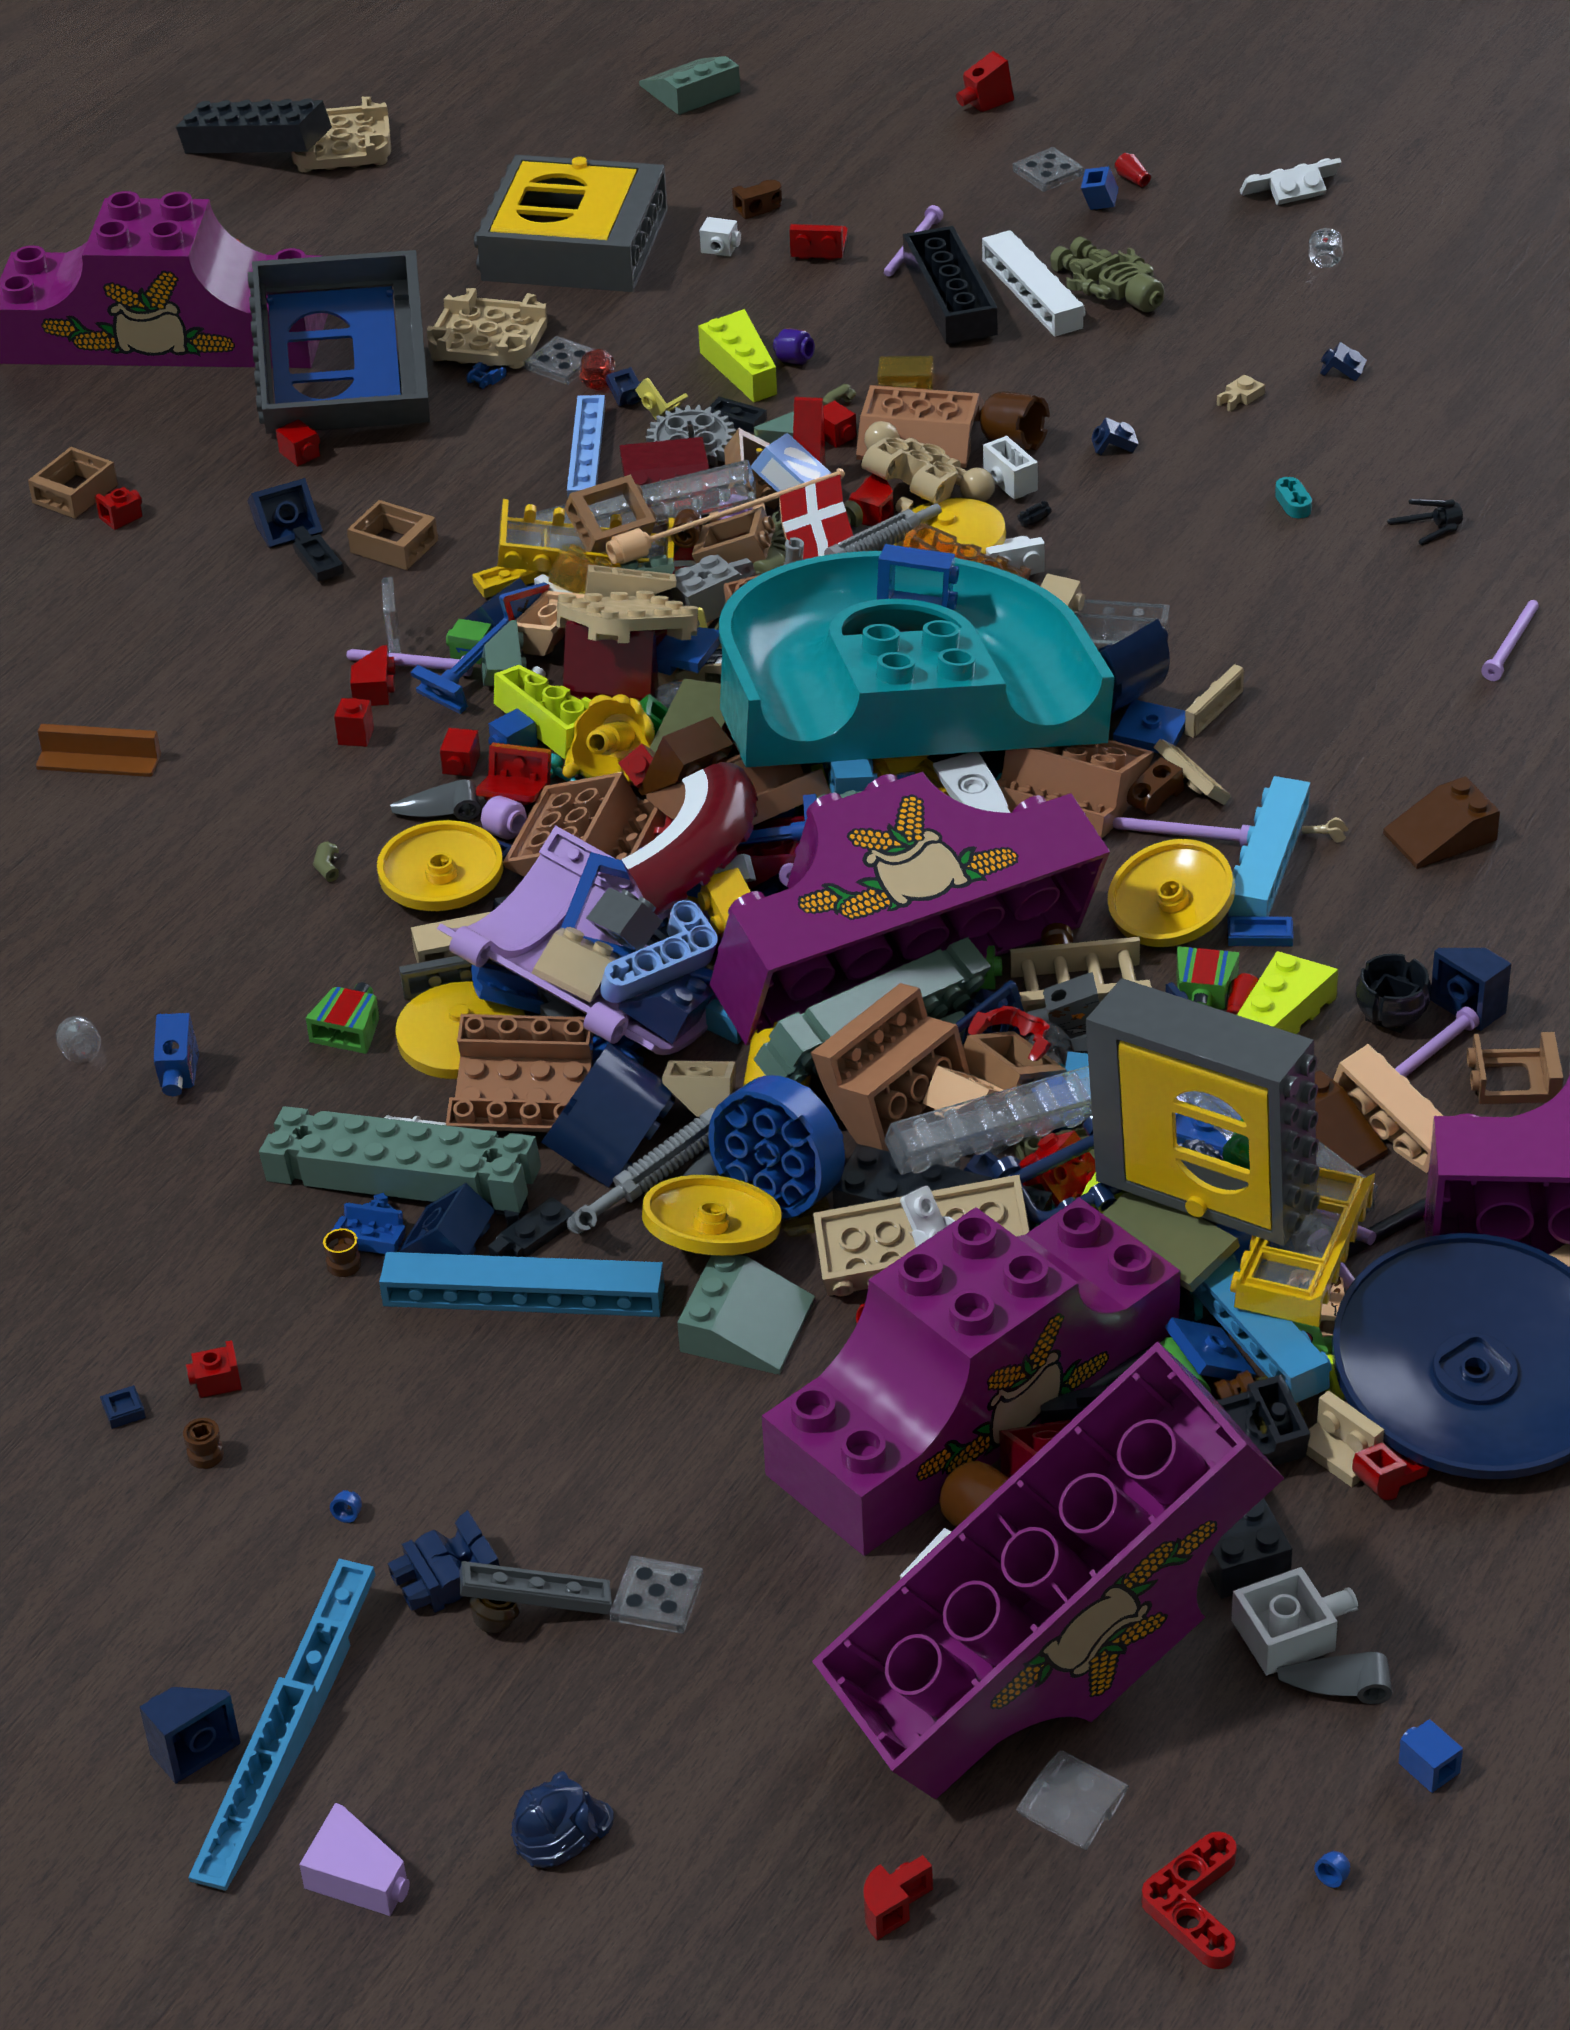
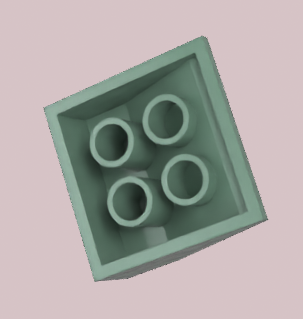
[639,56,740,115]
[677,1255,815,1375]

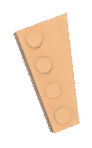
[1333,1044,1443,1174]

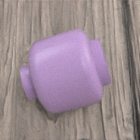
[481,796,527,840]

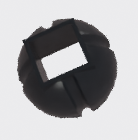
[1355,953,1432,1033]

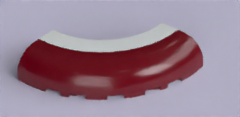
[622,762,758,915]

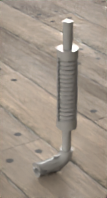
[784,503,942,565]
[567,1108,715,1234]

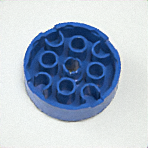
[708,1075,845,1218]

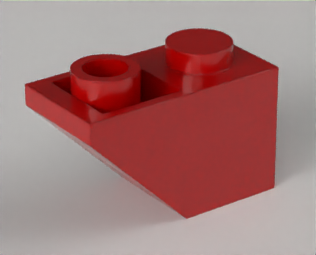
[848,474,894,526]
[350,645,396,706]

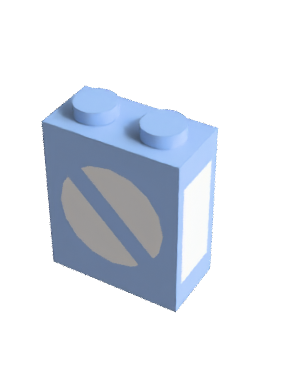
[750,433,831,492]

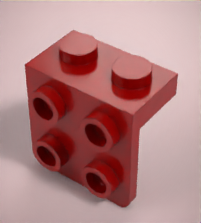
[789,224,848,260]
[476,742,551,805]
[1019,1130,1096,1206]

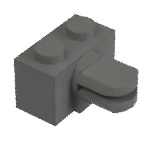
[586,887,667,951]

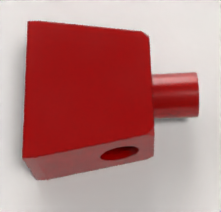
[956,51,1015,112]

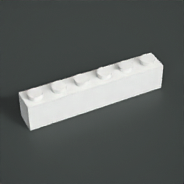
[982,230,1085,337]

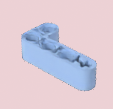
[600,900,718,1003]

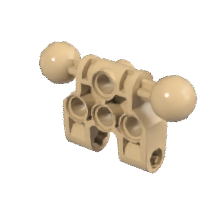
[861,421,995,504]

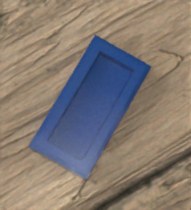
[1227,916,1293,947]

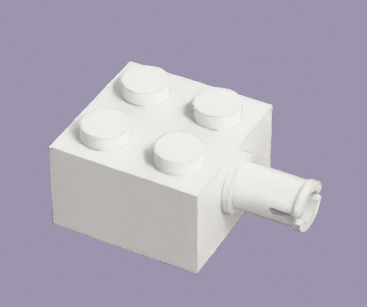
[1231,1567,1358,1676]

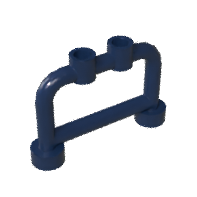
[991,1115,1122,1225]

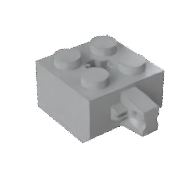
[670,554,756,627]

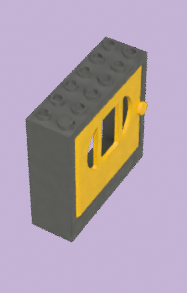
[474,154,668,292]
[1086,978,1320,1246]

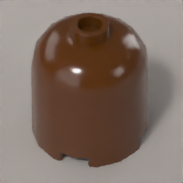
[979,391,1050,451]
[939,1461,1009,1528]

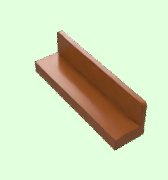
[36,724,161,777]

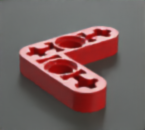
[1141,1831,1237,1969]

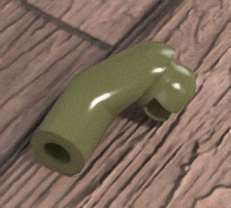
[823,384,856,406]
[313,841,339,882]

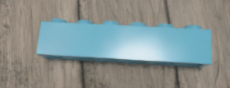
[1228,776,1310,917]

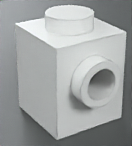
[699,217,741,256]

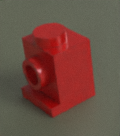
[95,487,143,530]
[186,1340,242,1398]

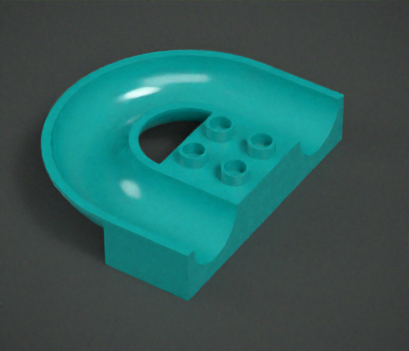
[719,551,1115,768]

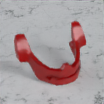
[968,1006,1051,1061]

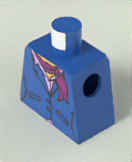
[154,1013,199,1096]

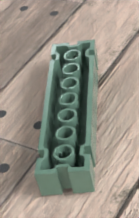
[754,937,991,1083]
[259,1106,541,1213]

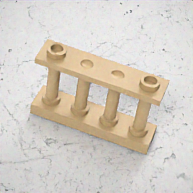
[1010,937,1152,1013]

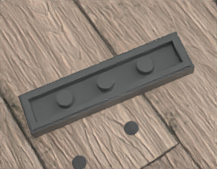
[459,1561,612,1615]

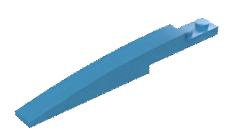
[188,1559,376,1891]

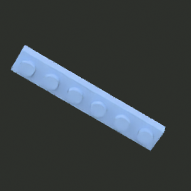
[567,395,605,497]

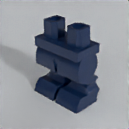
[387,1510,500,1613]

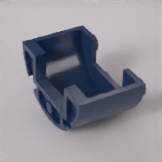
[1098,619,1170,714]
[542,1043,676,1188]

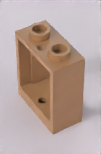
[724,428,779,510]
[28,447,118,519]
[564,474,656,553]
[347,500,438,570]
[692,507,775,564]
[963,1031,1066,1102]

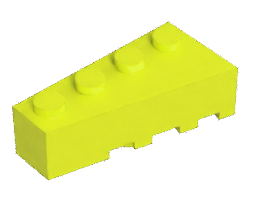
[698,309,777,403]
[494,665,591,760]
[1237,951,1338,1034]

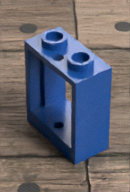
[877,544,959,610]

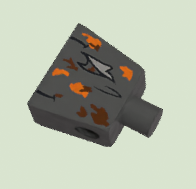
[1027,972,1100,1044]

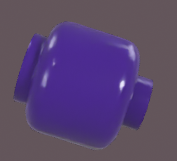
[773,328,815,365]

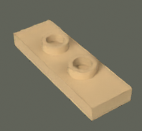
[1185,664,1244,738]
[1154,739,1231,805]

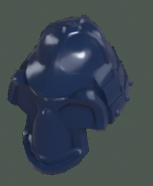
[511,1771,614,1868]

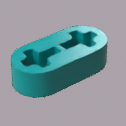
[1275,477,1312,519]

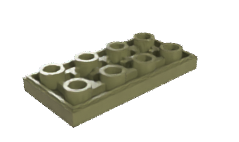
[650,678,727,753]
[1102,1191,1240,1292]

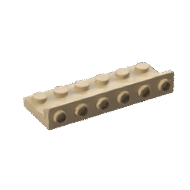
[813,1175,1030,1296]

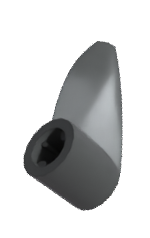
[390,779,481,820]
[1277,1652,1392,1704]

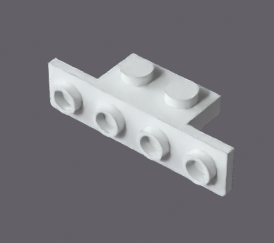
[1240,158,1342,205]

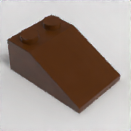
[639,716,733,795]
[1383,776,1500,869]
[1315,1070,1388,1174]

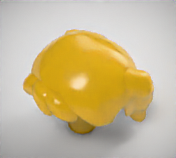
[562,694,655,786]

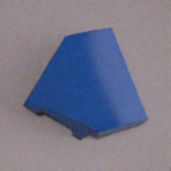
[331,1193,406,1254]

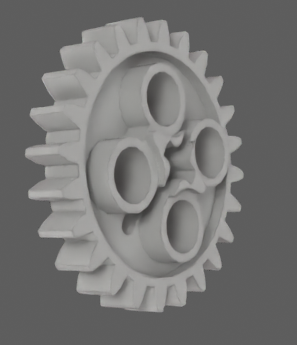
[646,405,736,467]

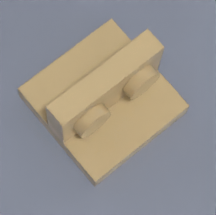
[1306,1391,1391,1487]

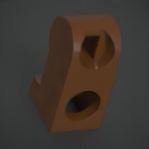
[732,180,782,219]
[1127,757,1184,815]

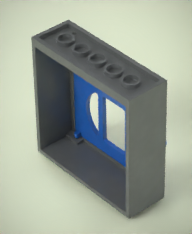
[248,250,430,434]

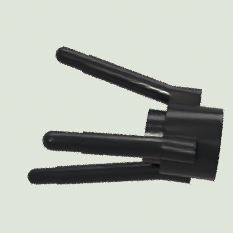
[1387,499,1463,544]

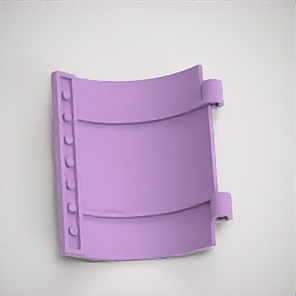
[437,825,722,1055]

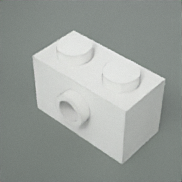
[983,436,1038,499]

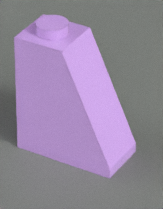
[299,1803,410,1916]

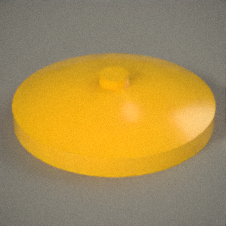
[894,498,1006,563]
[377,820,503,911]
[1107,839,1235,947]
[396,981,525,1079]
[642,1175,782,1256]

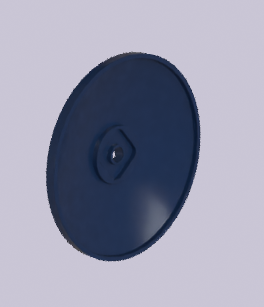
[1332,1233,1570,1479]

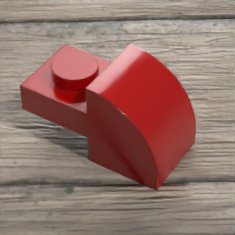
[1352,1442,1429,1500]
[863,1855,933,1940]

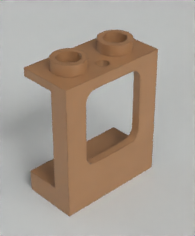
[1466,1032,1563,1104]

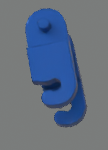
[466,362,507,389]

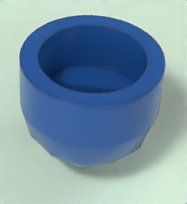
[330,1490,362,1523]
[1314,1851,1350,1888]

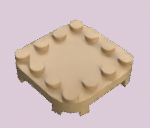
[291,97,391,172]
[427,288,548,369]
[556,591,698,643]

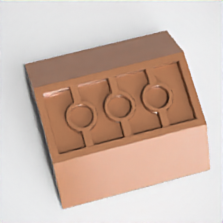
[856,385,984,468]
[446,1014,593,1132]

